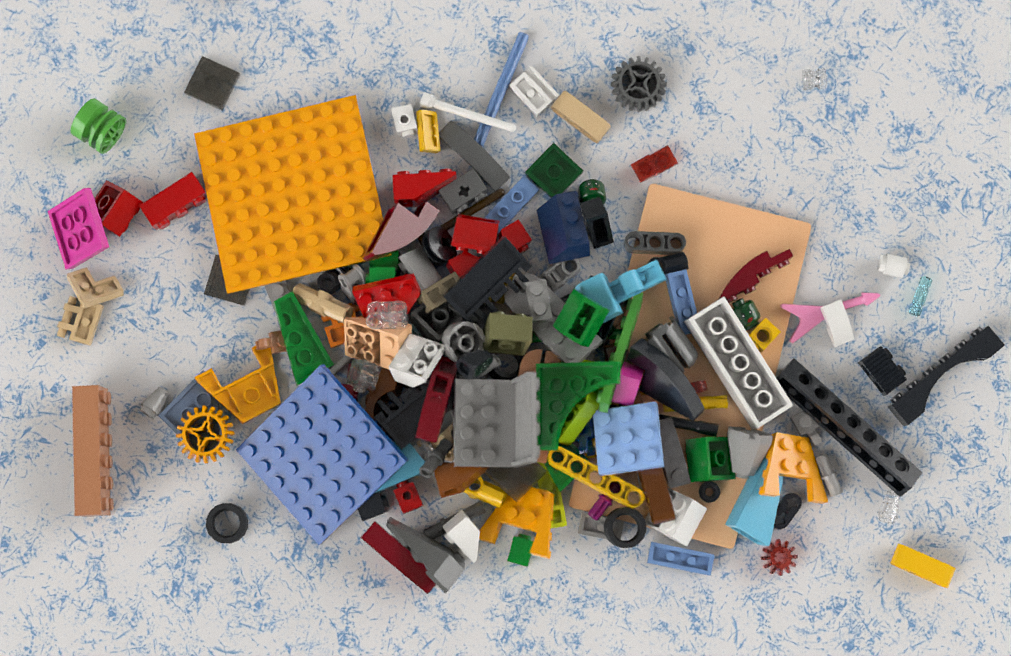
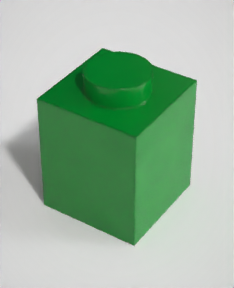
[507,533,534,567]

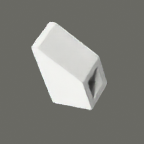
[442,510,480,563]

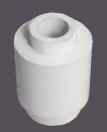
[877,254,910,278]

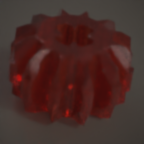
[760,539,798,576]

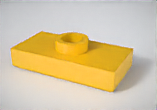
[416,110,441,153]

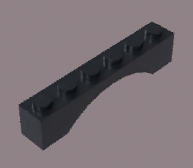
[888,326,1005,426]

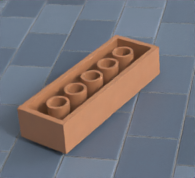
[72,385,114,517]

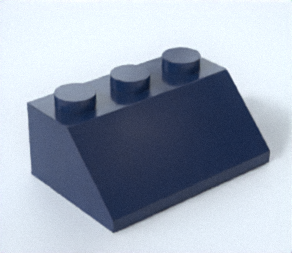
[536,191,590,264]

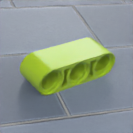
[559,392,599,445]

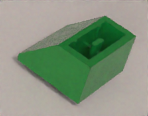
[553,289,610,347]

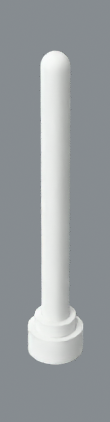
[420,92,516,132]

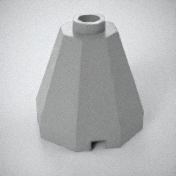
[727,426,773,479]

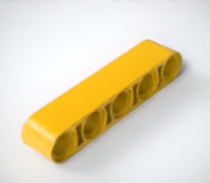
[547,446,644,508]

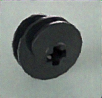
[422,226,457,266]

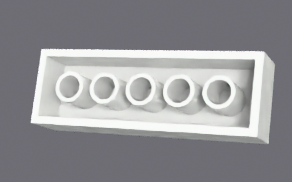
[684,297,793,429]

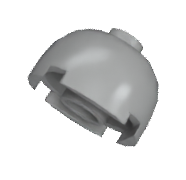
[441,321,485,362]

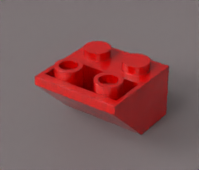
[451,214,500,254]

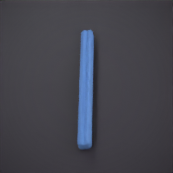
[474,32,529,146]

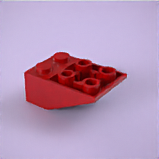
[392,168,457,208]

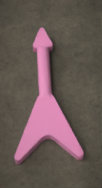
[780,292,880,343]

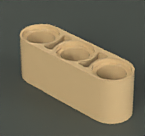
[551,91,611,143]

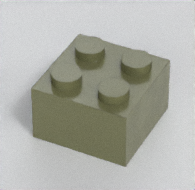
[482,312,533,356]

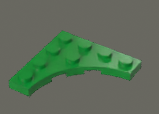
[536,361,621,451]

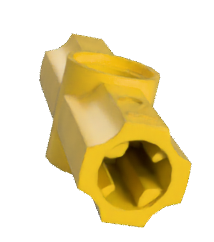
[463,477,508,508]

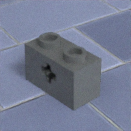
[438,168,488,215]

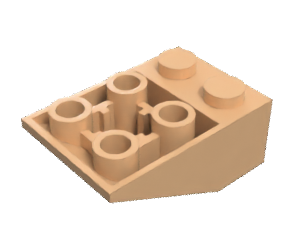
[344,317,412,370]

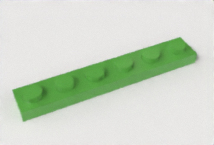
[596,293,643,413]

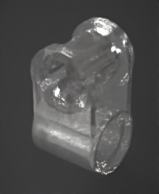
[366,301,408,330]

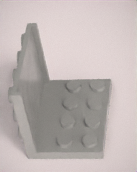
[454,372,540,467]

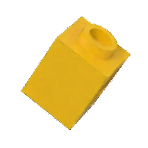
[749,317,781,352]

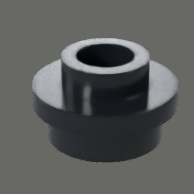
[698,481,720,503]

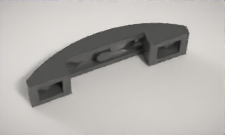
[439,120,510,191]

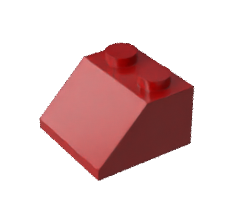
[95,180,143,237]

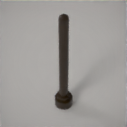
[417,188,505,248]

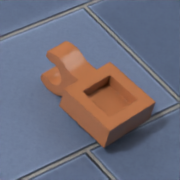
[255,331,287,354]

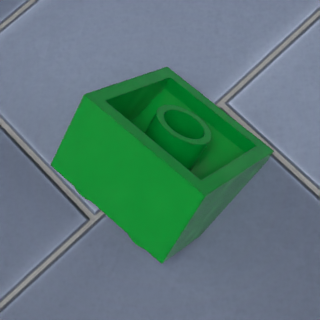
[685,437,736,482]

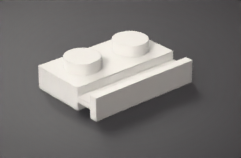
[509,65,559,116]

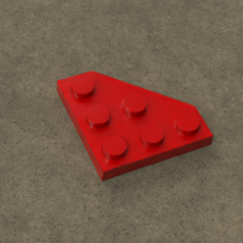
[352,273,420,322]

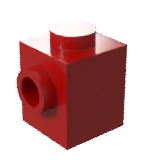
[393,480,424,514]

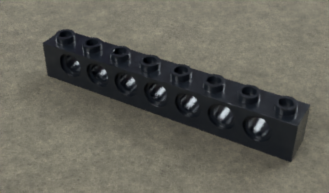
[776,358,923,497]

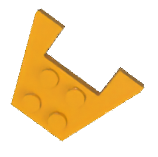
[195,346,281,424]
[759,432,828,504]
[479,483,554,559]

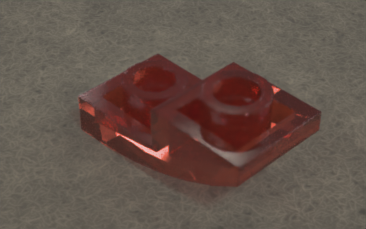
[631,145,679,183]

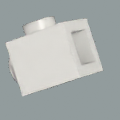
[391,104,418,138]

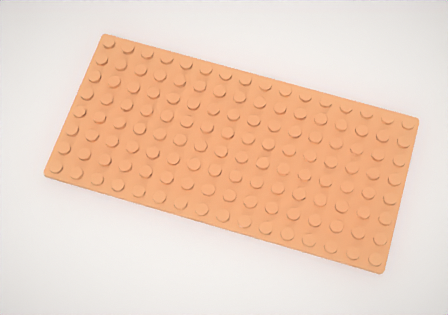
[569,184,811,549]

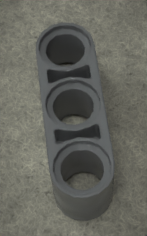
[624,231,686,255]

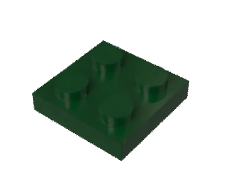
[525,143,584,198]

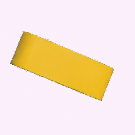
[890,543,956,588]

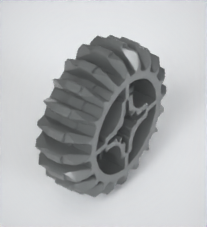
[611,56,667,112]

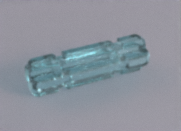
[909,276,932,317]

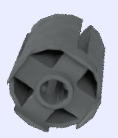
[639,316,698,373]

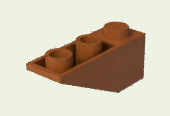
[434,462,490,498]

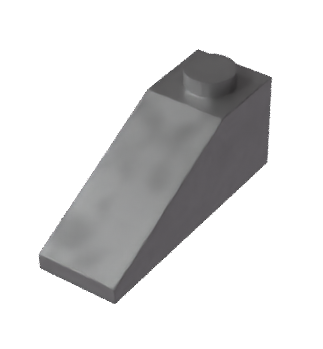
[659,417,691,489]

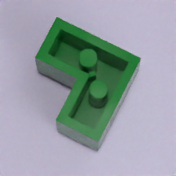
[366,250,401,284]

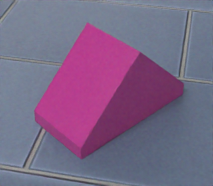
[612,362,644,406]

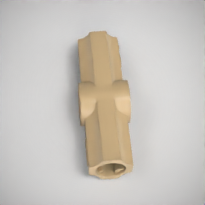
[292,283,354,323]

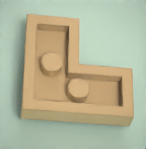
[67,267,124,309]

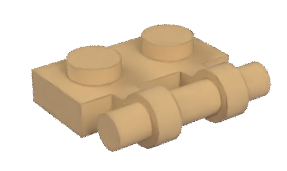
[56,296,104,346]

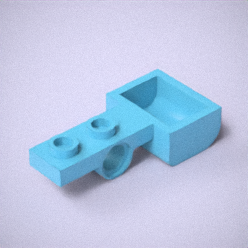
[575,260,667,323]

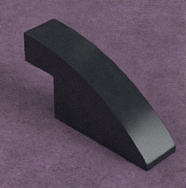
[627,338,704,421]

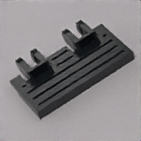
[442,236,532,323]
[374,368,454,451]

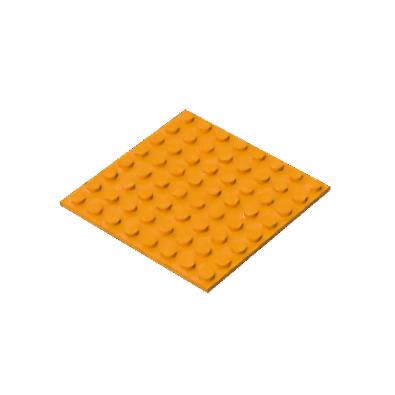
[194,95,391,294]

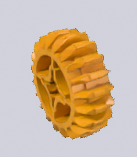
[176,405,235,464]

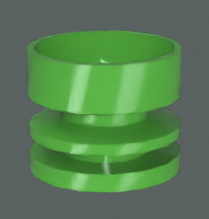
[70,98,126,154]

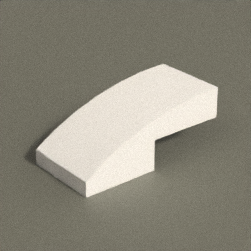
[820,299,854,348]

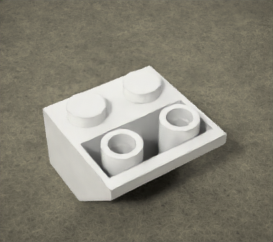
[389,334,445,387]
[645,488,707,546]

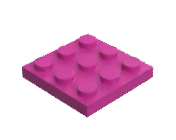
[48,188,109,270]

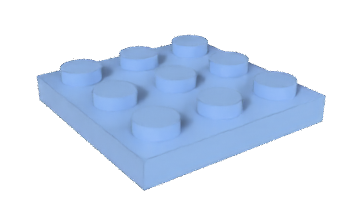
[593,402,664,476]

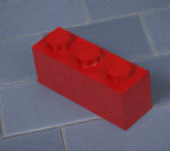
[139,172,207,230]

